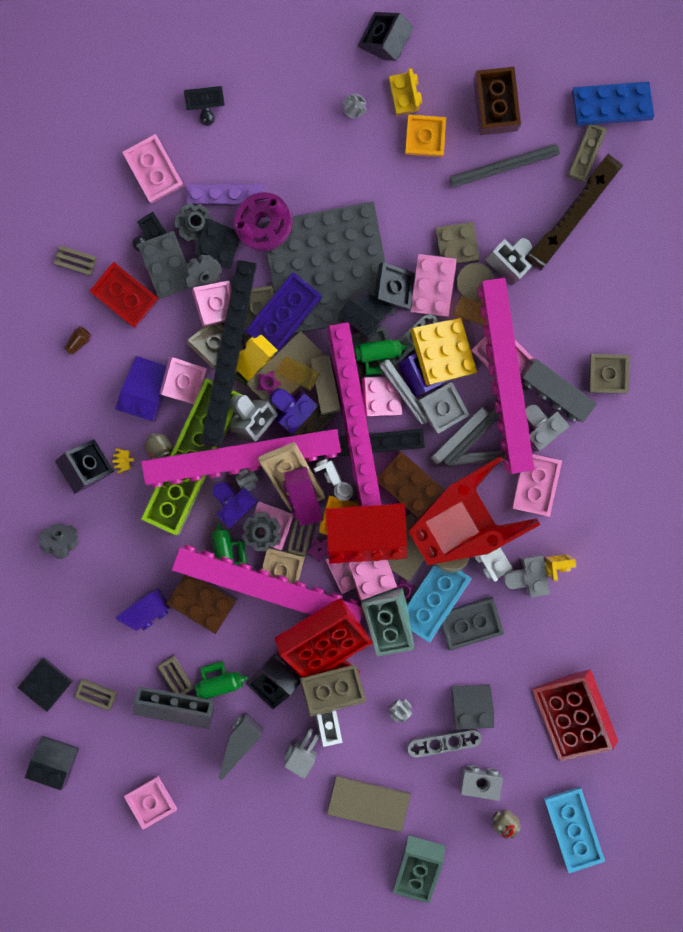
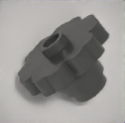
[174,203,213,243]
[183,255,222,289]
[242,512,281,551]
[39,523,79,559]

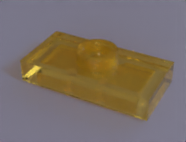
[454,296,485,326]
[276,356,320,391]

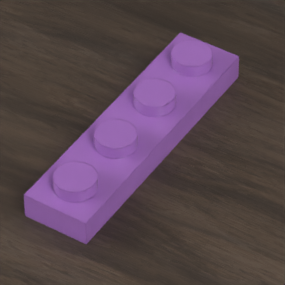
[187,184,264,205]

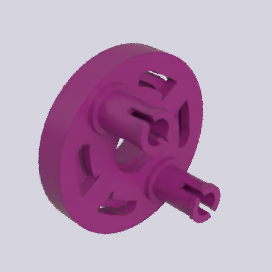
[234,192,293,251]

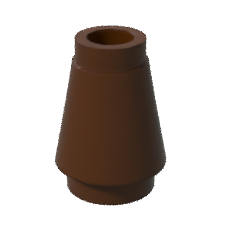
[64,326,92,355]

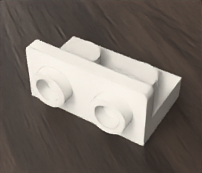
[313,459,342,486]
[474,548,513,582]

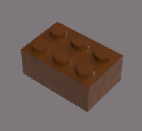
[473,66,521,135]
[377,451,444,519]
[166,574,238,634]

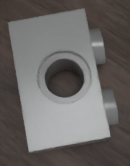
[459,765,503,801]

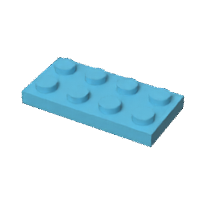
[407,565,472,643]
[544,786,605,873]

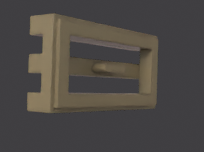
[54,245,97,276]
[287,519,314,557]
[157,655,194,695]
[74,678,118,711]

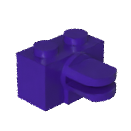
[270,388,318,434]
[212,482,259,528]

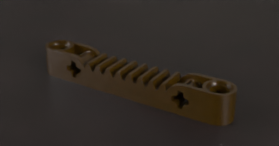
[526,153,623,271]

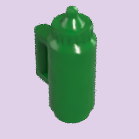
[354,339,407,376]
[211,523,247,565]
[195,661,248,699]

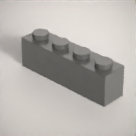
[520,359,597,423]
[133,686,214,729]

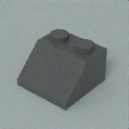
[452,685,494,729]

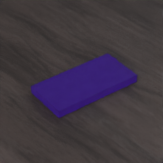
[244,272,323,356]

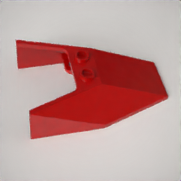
[409,455,540,565]

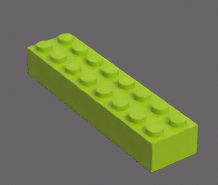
[141,378,242,536]

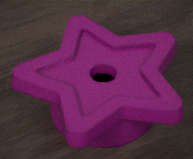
[256,371,281,395]
[307,538,329,562]
[392,578,415,601]

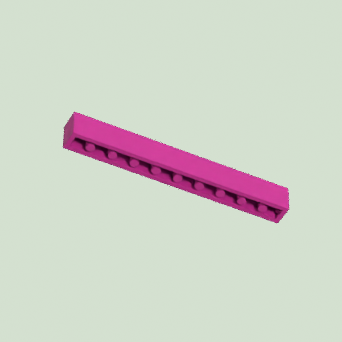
[477,278,535,474]
[327,323,382,506]
[141,429,341,488]
[172,544,363,623]

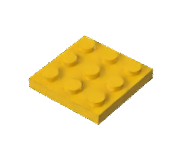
[410,318,477,386]

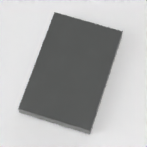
[442,597,504,651]

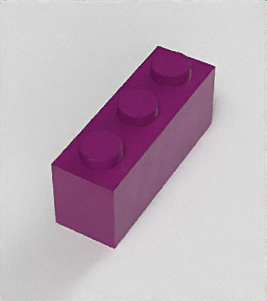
[282,466,323,526]

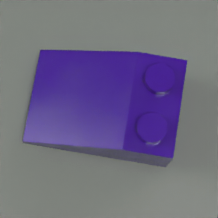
[397,353,449,397]
[115,356,167,422]
[116,588,170,631]

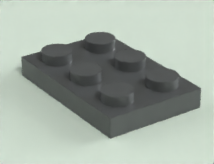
[137,231,188,299]

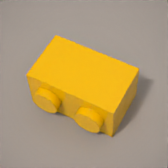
[237,335,278,382]

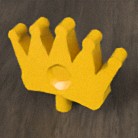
[112,448,134,474]

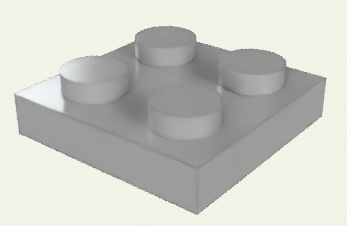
[418,382,470,434]

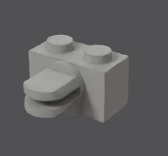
[485,238,532,286]
[230,395,278,442]
[525,405,570,451]
[503,554,550,598]
[284,728,320,779]

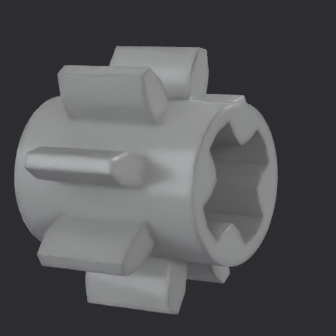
[342,94,367,119]
[235,468,259,491]
[389,699,412,723]

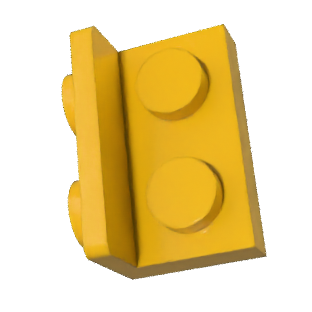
[389,68,422,116]
[544,554,576,581]

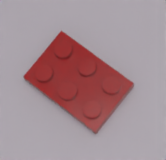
[90,262,159,328]

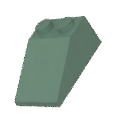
[361,588,414,656]
[393,835,445,903]

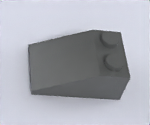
[219,713,264,781]

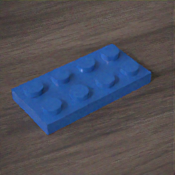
[572,82,654,126]

